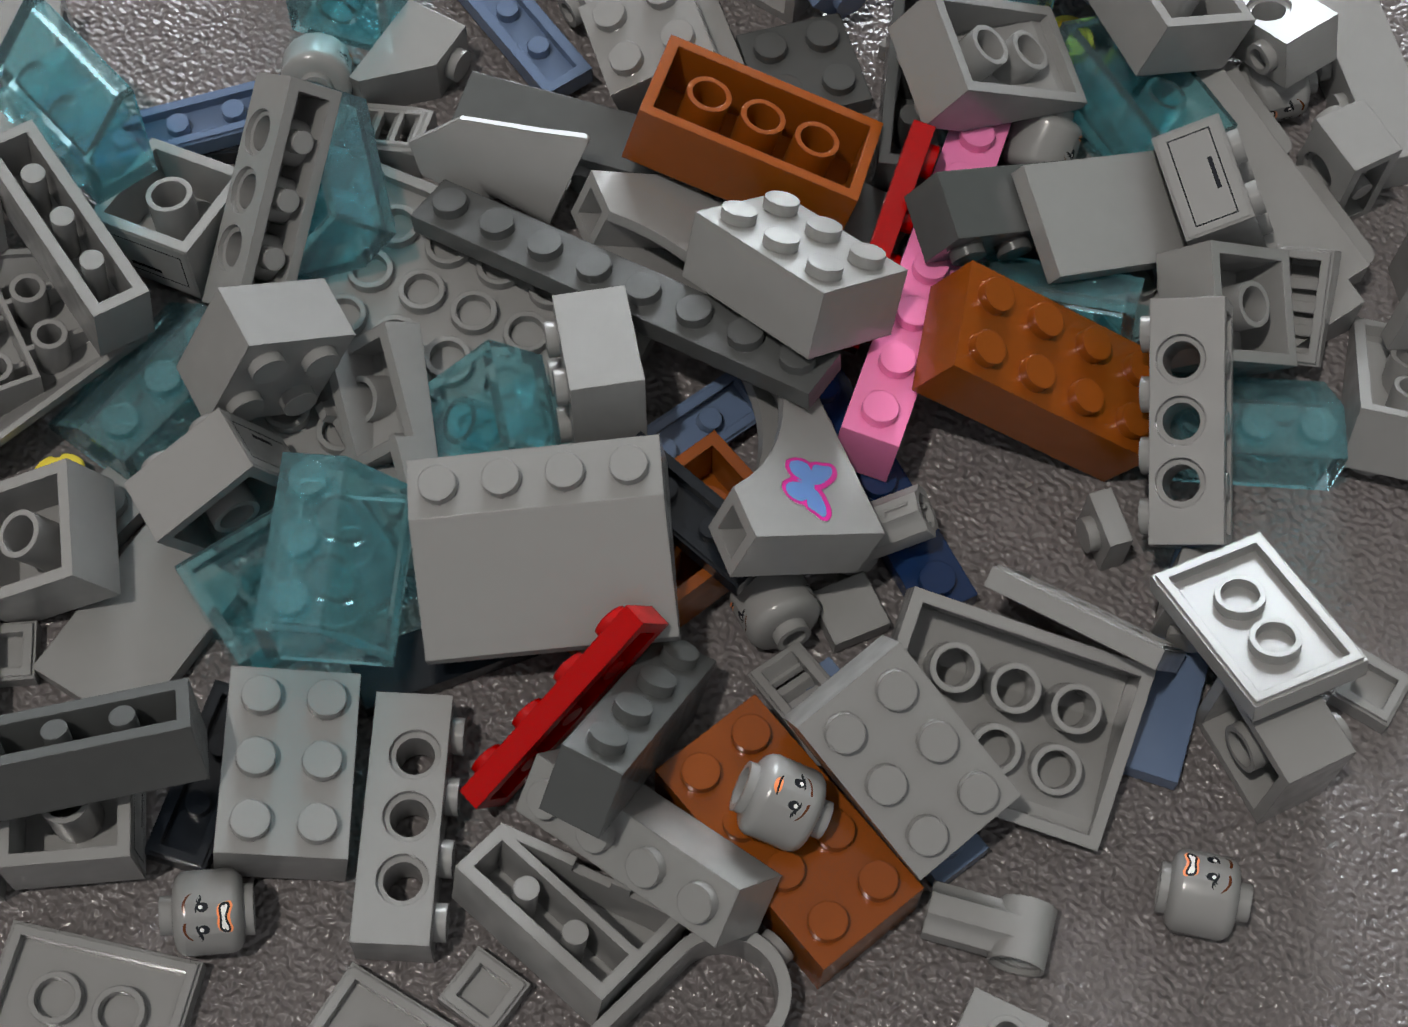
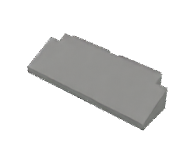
[1094,61,1375,348]

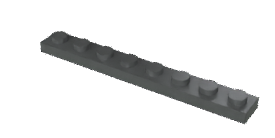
[411,179,841,410]

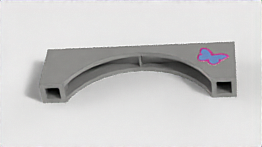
[571,170,885,577]

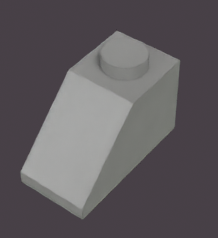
[349,0,471,106]

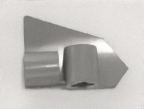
[409,115,590,225]

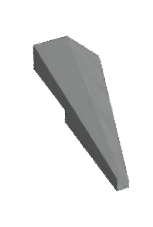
[315,321,438,578]

